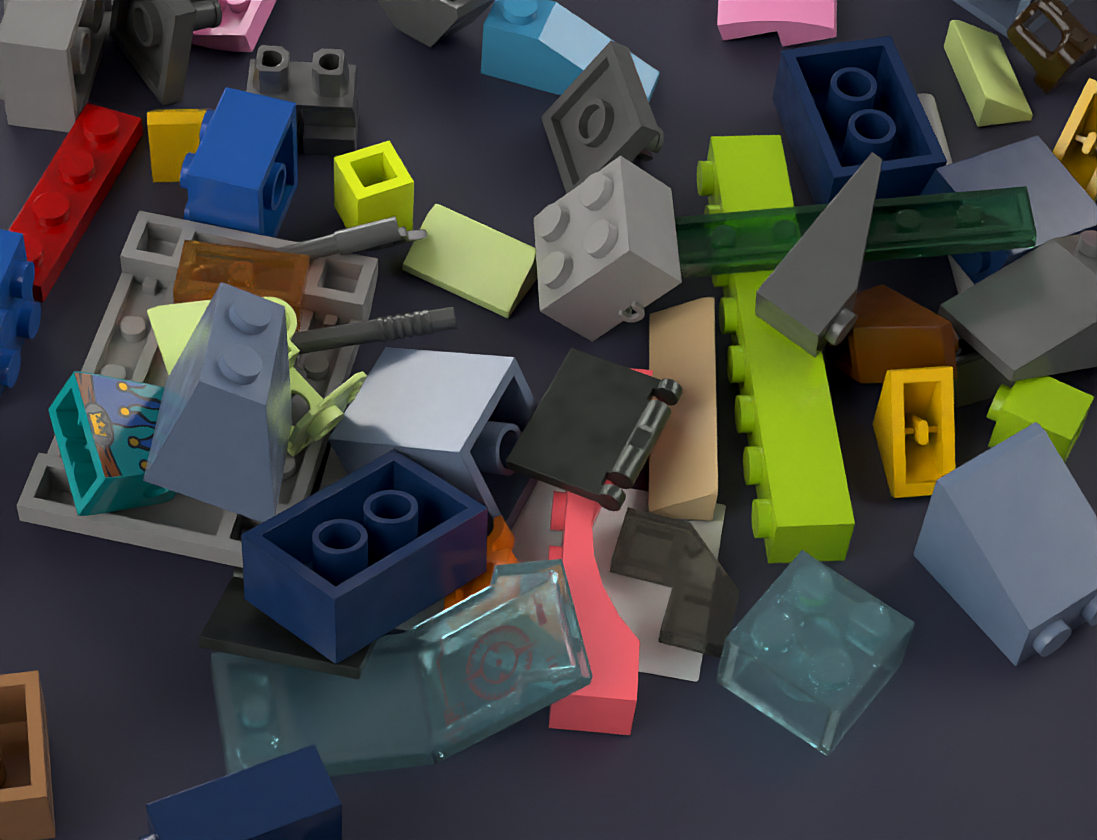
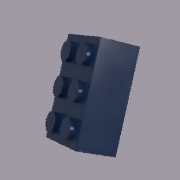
[772,36,947,218]
[241,449,488,664]

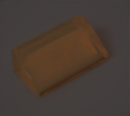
[173,240,310,332]

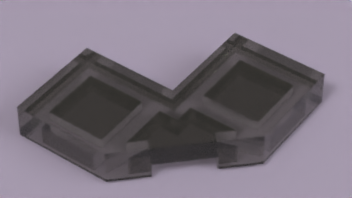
[610,507,740,659]

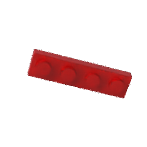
[8,103,143,303]

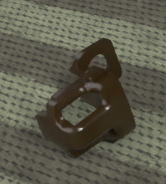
[1007,0,1097,95]

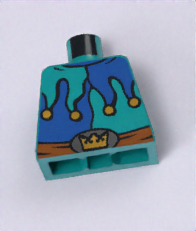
[48,371,177,516]

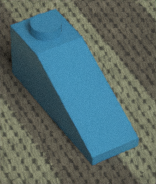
[481,0,660,102]

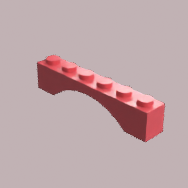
[537,368,653,735]

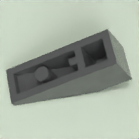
[755,152,882,358]

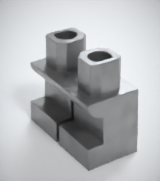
[246,45,359,155]

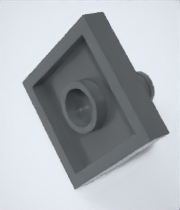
[109,0,222,105]
[541,41,664,194]

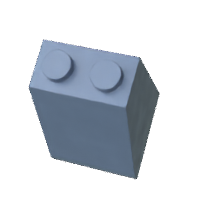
[143,282,293,523]
[328,347,538,536]
[913,422,1097,666]

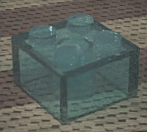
[716,550,915,756]

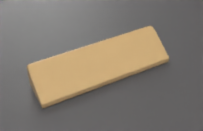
[648,297,718,521]

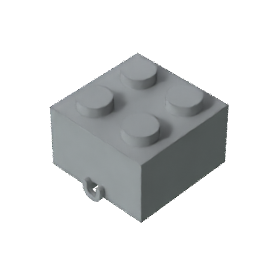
[534,156,682,342]

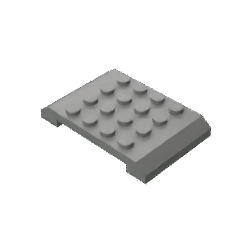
[17,211,378,568]

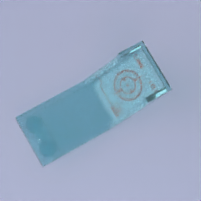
[210,559,593,776]

